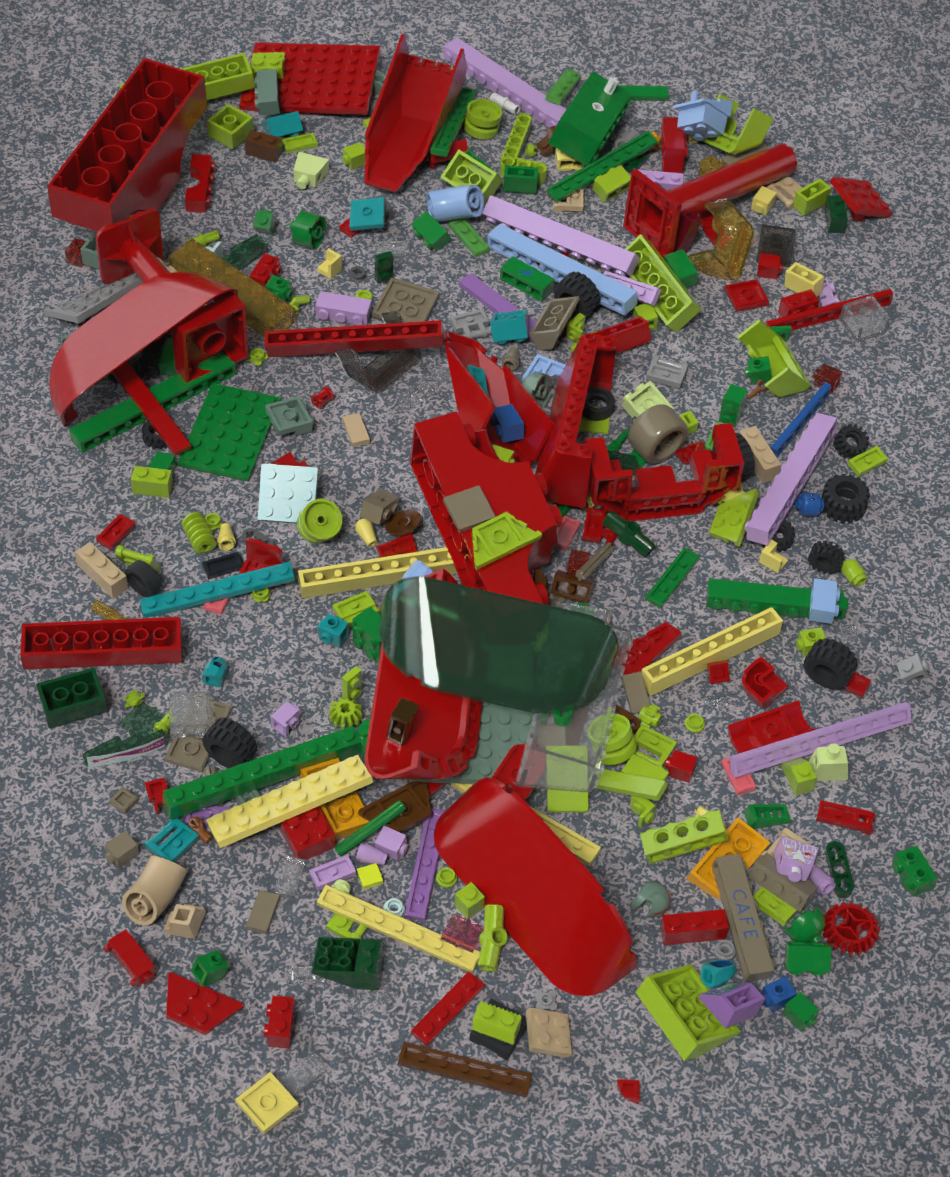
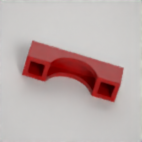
[185,154,215,213]

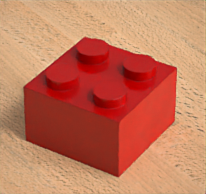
[280,806,336,864]

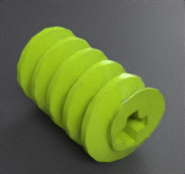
[182,512,217,554]

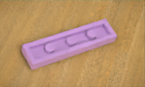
[604,270,661,306]

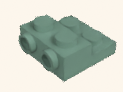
[265,396,314,436]

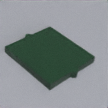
[118,701,164,742]

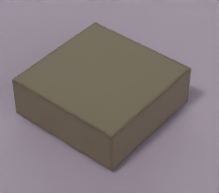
[109,787,139,814]

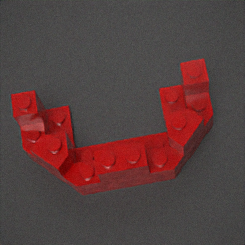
[585,423,744,521]

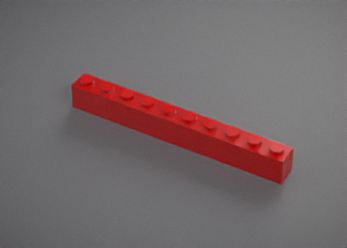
[264,320,444,357]

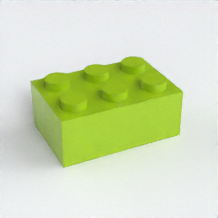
[440,149,503,207]

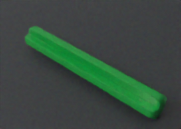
[335,800,406,856]

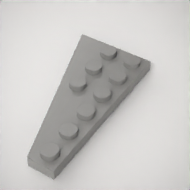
[43,273,143,324]

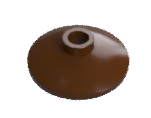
[385,510,422,536]

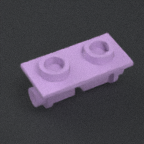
[819,277,839,306]

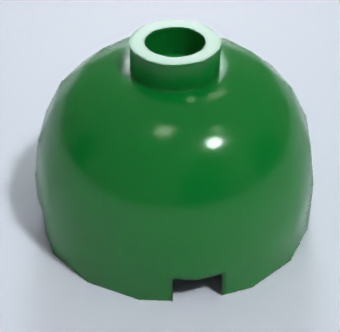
[782,904,826,942]

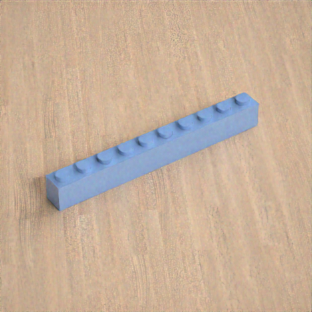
[487,224,637,316]

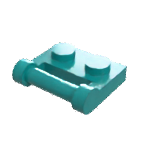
[143,818,199,863]

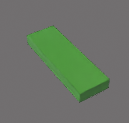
[449,219,490,257]

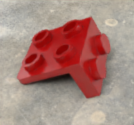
[239,538,283,589]

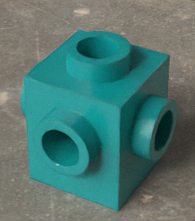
[317,614,349,648]

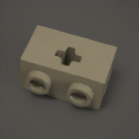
[360,488,400,525]

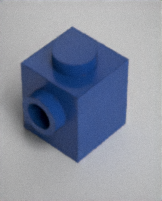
[761,976,797,1013]

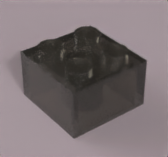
[756,224,796,267]

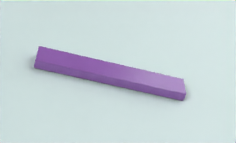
[459,273,536,341]
[404,808,445,921]

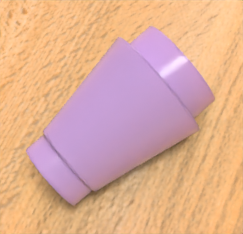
[356,843,388,866]
[809,865,835,895]

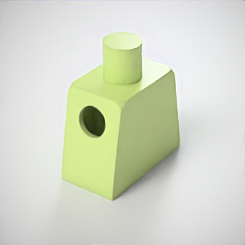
[294,152,329,189]
[809,743,848,781]

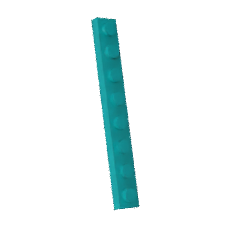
[140,562,295,618]

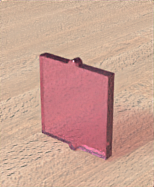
[440,914,484,953]

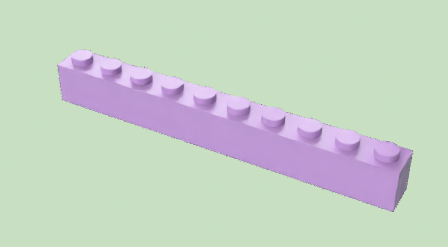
[443,37,566,128]
[482,195,640,277]
[745,413,837,546]

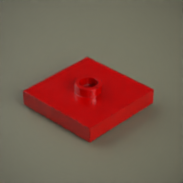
[724,279,769,312]

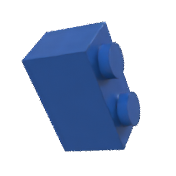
[489,404,524,443]

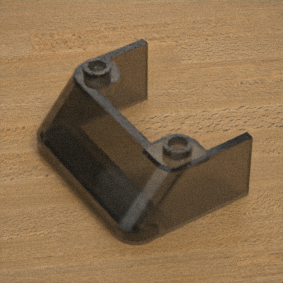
[335,311,421,392]

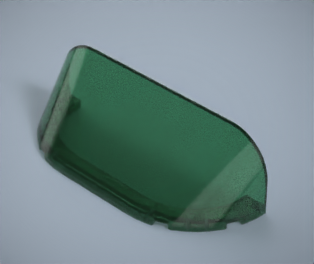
[378,576,618,714]

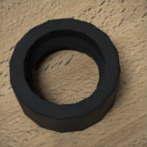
[582,387,614,421]
[124,560,161,597]

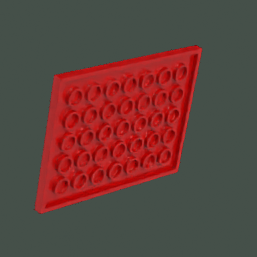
[239,42,381,115]

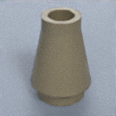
[501,347,519,371]

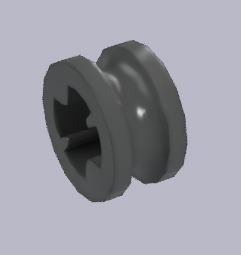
[350,266,365,283]

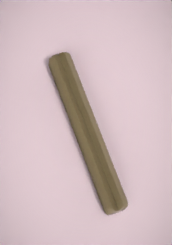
[575,543,614,581]

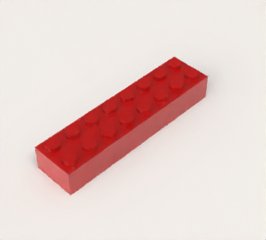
[20,617,182,670]

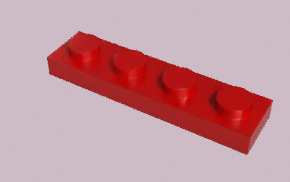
[411,971,485,1047]

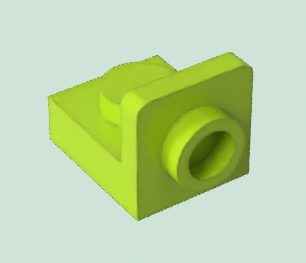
[566,313,585,342]
[630,796,655,828]

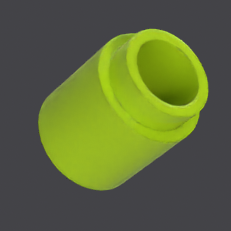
[840,559,868,587]

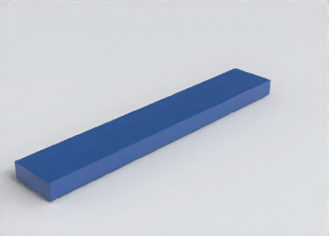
[770,382,831,458]

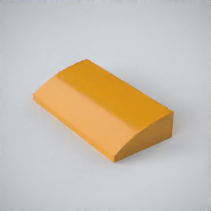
[299,758,369,841]
[687,817,771,900]

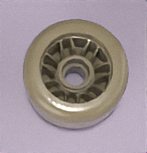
[628,404,688,464]

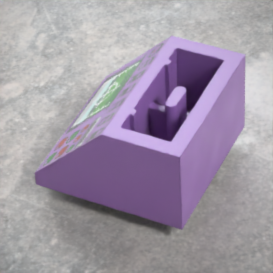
[699,982,765,1029]

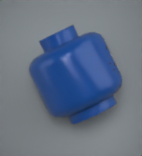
[795,492,824,517]

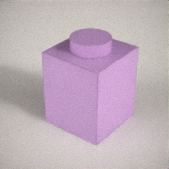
[374,826,408,861]

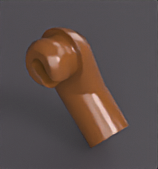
[188,816,213,845]

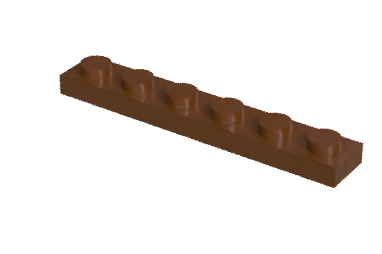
[398,1042,532,1098]

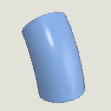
[426,185,484,222]

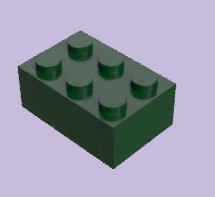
[36,667,108,729]

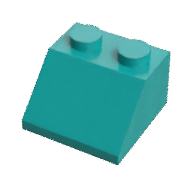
[261,111,303,139]
[490,309,529,344]

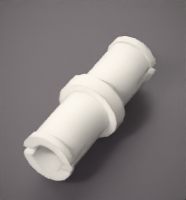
[490,92,521,115]

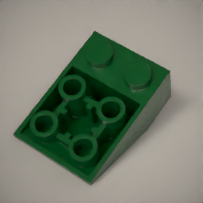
[311,937,385,990]

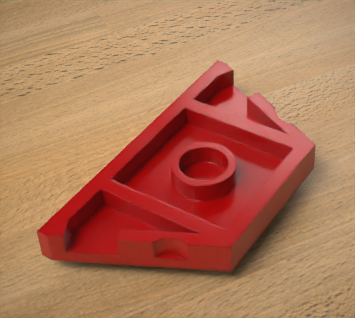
[166,971,244,1035]

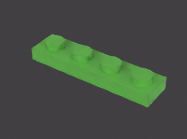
[545,69,581,106]

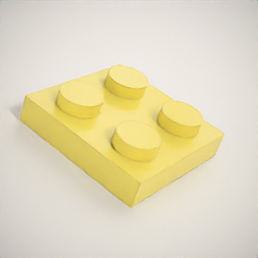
[235,1072,299,1135]

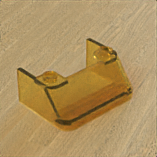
[688,198,754,281]

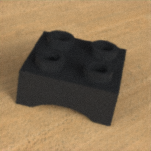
[469,999,527,1061]

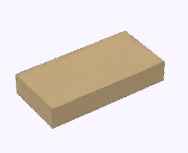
[342,413,370,447]

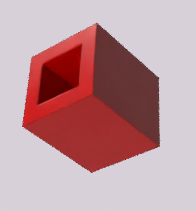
[756,253,783,280]
[665,750,697,783]

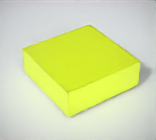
[356,863,383,890]

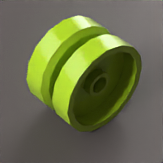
[464,99,502,139]
[297,499,342,544]
[587,714,637,765]

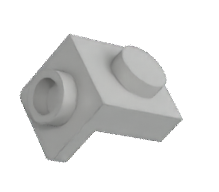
[896,654,930,682]

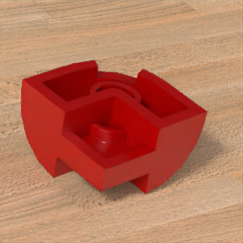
[742,656,788,709]

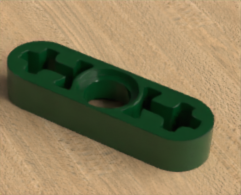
[825,841,854,898]

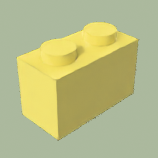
[785,262,824,296]

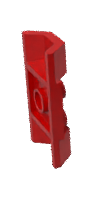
[727,700,816,754]

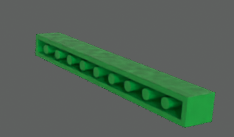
[69,351,236,454]
[163,726,361,820]

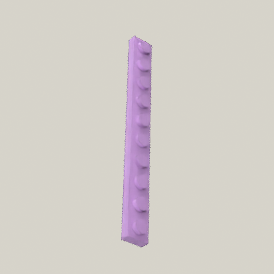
[729,702,911,777]

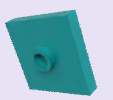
[350,197,385,231]

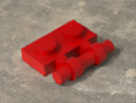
[582,507,617,546]

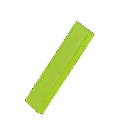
[588,768,667,801]

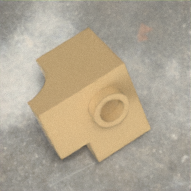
[164,904,206,939]

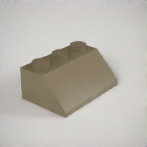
[529,296,580,350]

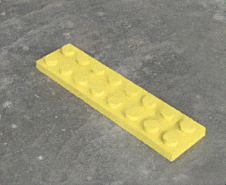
[206,755,373,848]

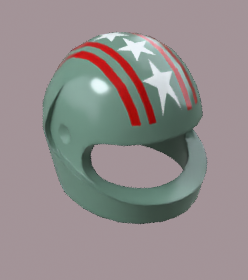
[630,881,671,917]

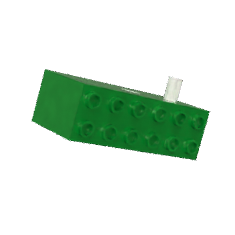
[548,71,632,166]

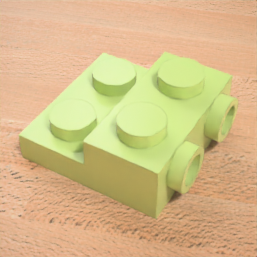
[621,381,673,419]

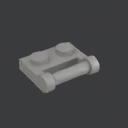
[646,355,689,389]

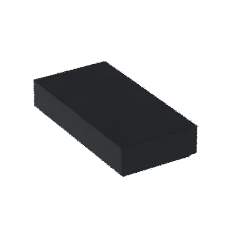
[202,552,243,580]

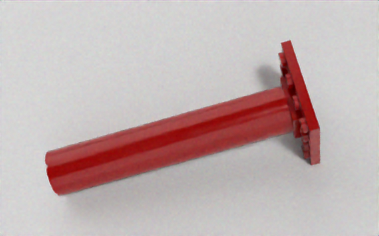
[623,143,797,259]

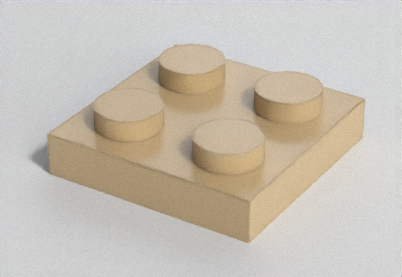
[526,1007,572,1058]

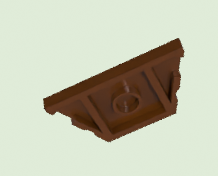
[358,781,432,833]

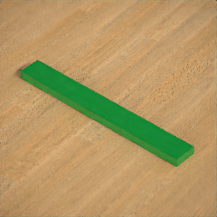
[430,87,477,157]
[546,130,659,203]

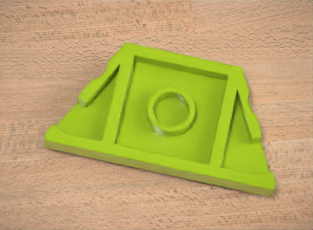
[709,488,759,546]
[472,512,542,570]

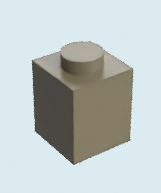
[105,831,139,868]

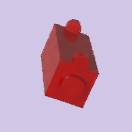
[424,139,468,169]
[103,929,156,987]

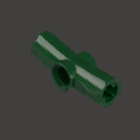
[601,510,655,558]

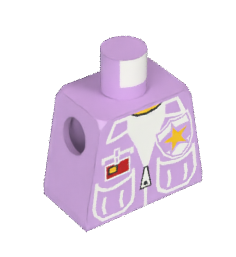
[774,836,819,882]

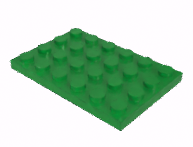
[178,383,281,482]

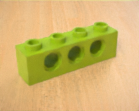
[640,810,729,864]

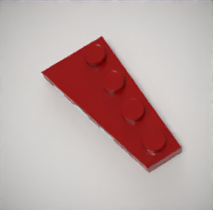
[602,622,681,676]

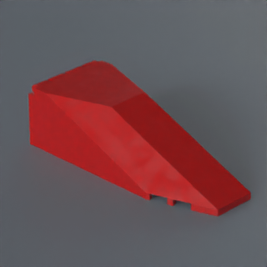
[364,33,468,193]
[444,330,555,464]

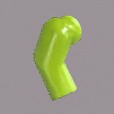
[288,295,310,315]

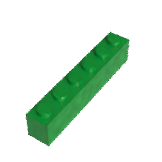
[706,578,812,619]

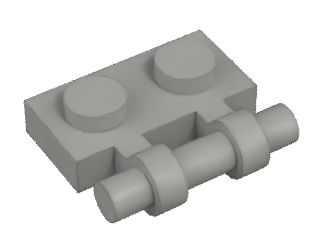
[450,309,492,339]

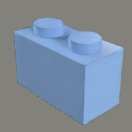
[809,578,840,624]

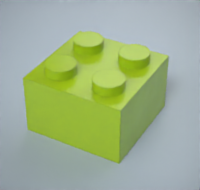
[207,104,254,150]

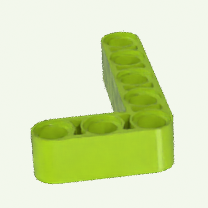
[500,113,547,184]

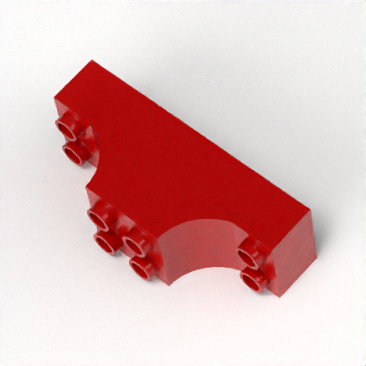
[47,58,207,232]
[410,411,562,646]

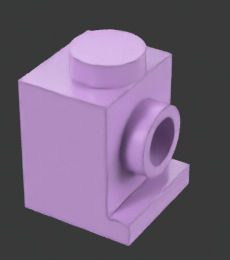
[271,701,302,738]

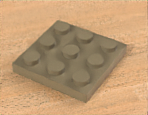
[372,277,440,323]

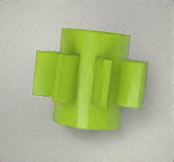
[638,704,663,728]

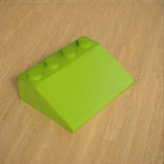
[636,964,741,1061]

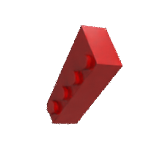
[661,117,688,174]

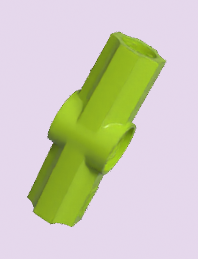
[477,904,507,972]

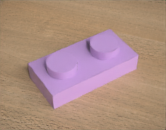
[309,855,356,891]

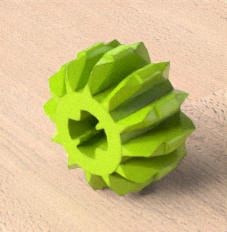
[329,696,363,729]

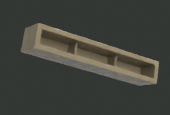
[712,854,775,982]

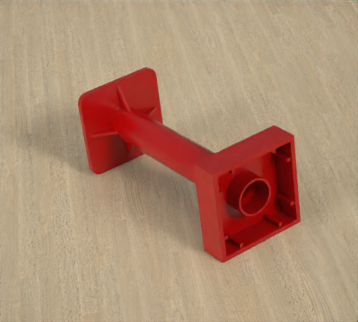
[95,208,248,383]

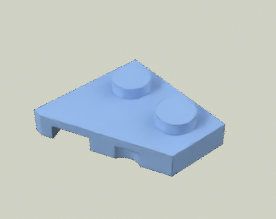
[522,354,565,381]

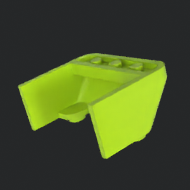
[702,94,774,155]
[737,319,811,397]

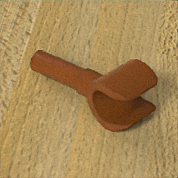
[746,380,768,400]

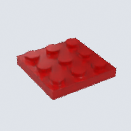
[830,177,893,218]

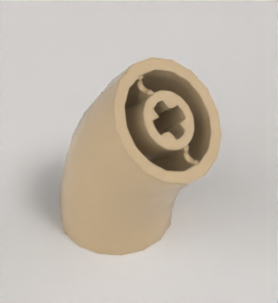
[122,856,187,926]

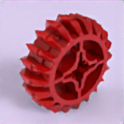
[823,901,880,957]

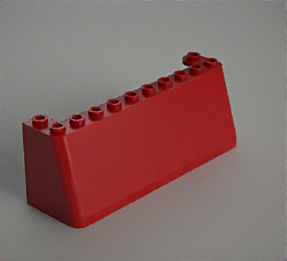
[535,333,618,508]

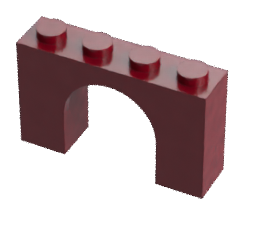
[655,182,702,253]

